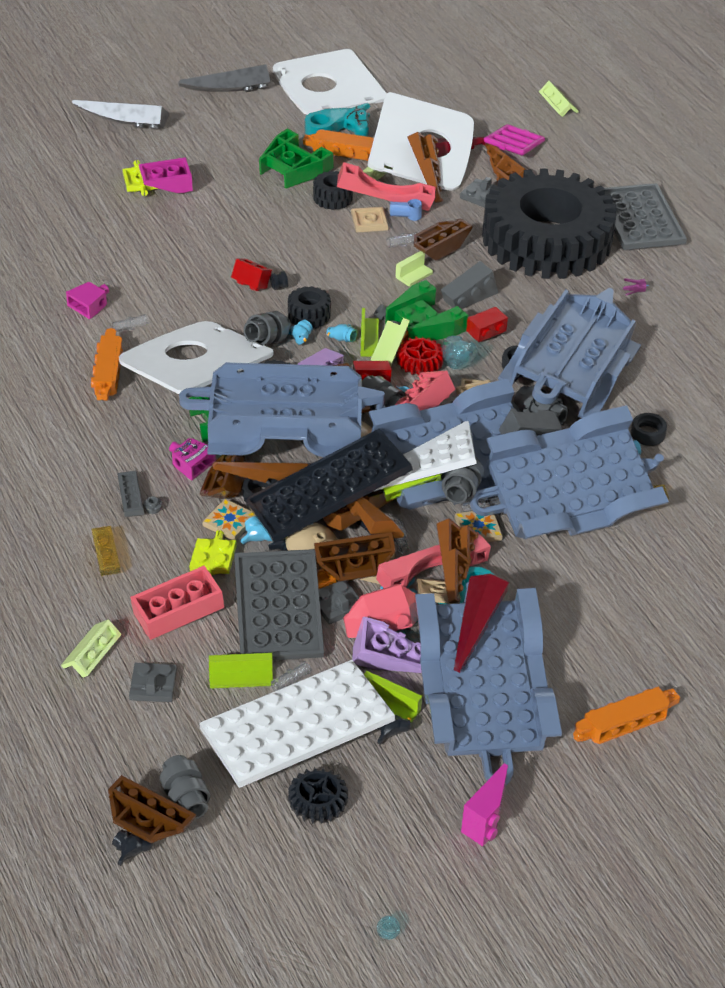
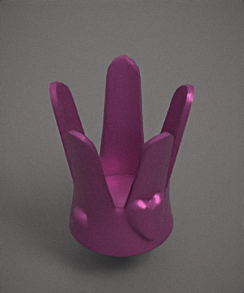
[623,278,649,295]

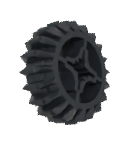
[288,767,348,824]

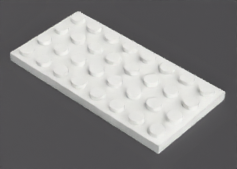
[199,660,395,788]

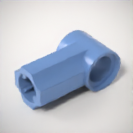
[390,199,422,221]

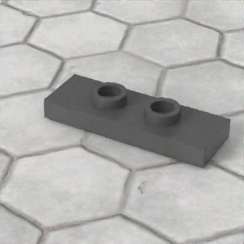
[117,471,144,517]

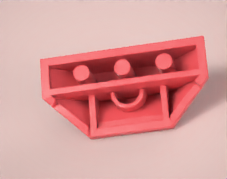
[343,584,418,638]

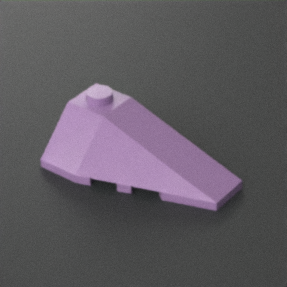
[352,616,421,673]

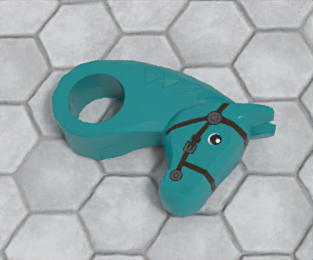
[305,103,371,137]

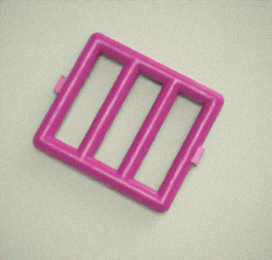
[484,124,545,155]

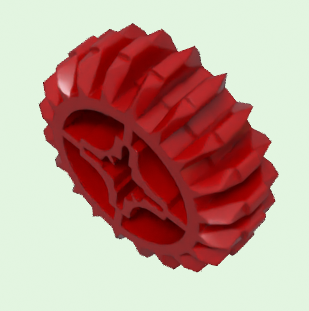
[397,337,445,375]

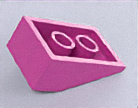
[138,157,193,193]
[461,763,508,846]

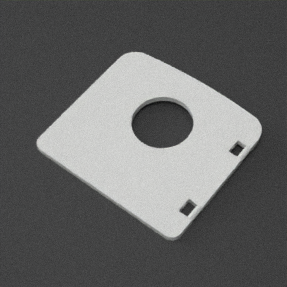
[273,49,387,115]
[368,92,474,191]
[119,321,273,394]

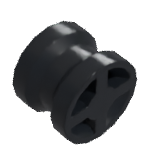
[270,271,288,290]

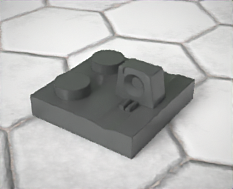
[460,177,496,208]
[318,581,359,624]
[129,662,177,703]

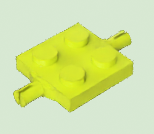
[122,160,158,196]
[189,530,237,576]

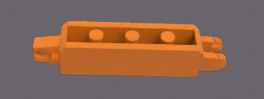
[303,130,374,161]
[91,328,123,400]
[573,686,680,744]

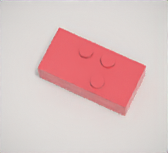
[130,566,224,640]

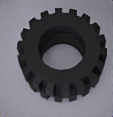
[313,171,353,210]
[288,286,331,329]

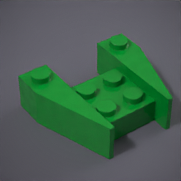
[259,128,334,189]
[385,280,468,341]

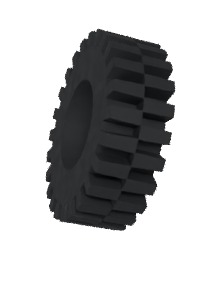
[482,168,617,279]

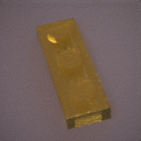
[91,526,121,576]

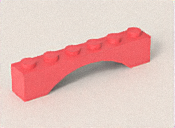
[337,162,435,211]
[376,532,491,588]

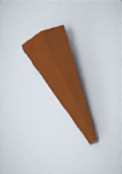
[407,132,443,203]
[484,143,526,182]
[213,462,308,483]
[323,490,396,531]
[347,497,404,539]
[437,518,478,604]

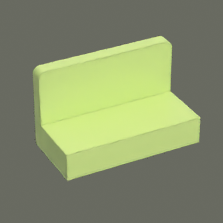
[395,251,433,286]

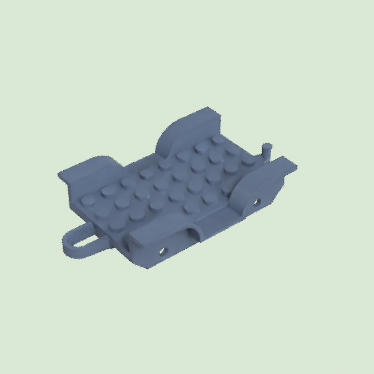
[498,288,641,418]
[179,362,385,457]
[369,378,514,510]
[470,405,669,539]
[415,582,562,786]

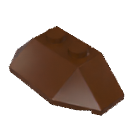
[414,218,473,261]
[200,455,246,499]
[314,532,396,582]
[108,775,196,843]

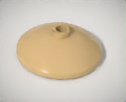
[285,522,339,570]

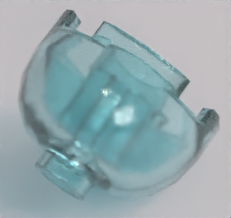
[441,336,477,369]

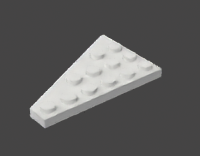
[374,421,477,491]

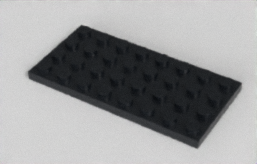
[244,428,413,543]

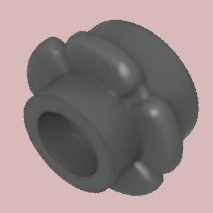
[374,304,388,320]
[143,496,162,514]

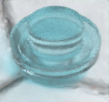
[377,916,400,940]

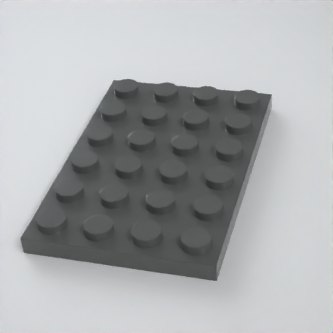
[605,183,687,250]
[234,549,324,660]

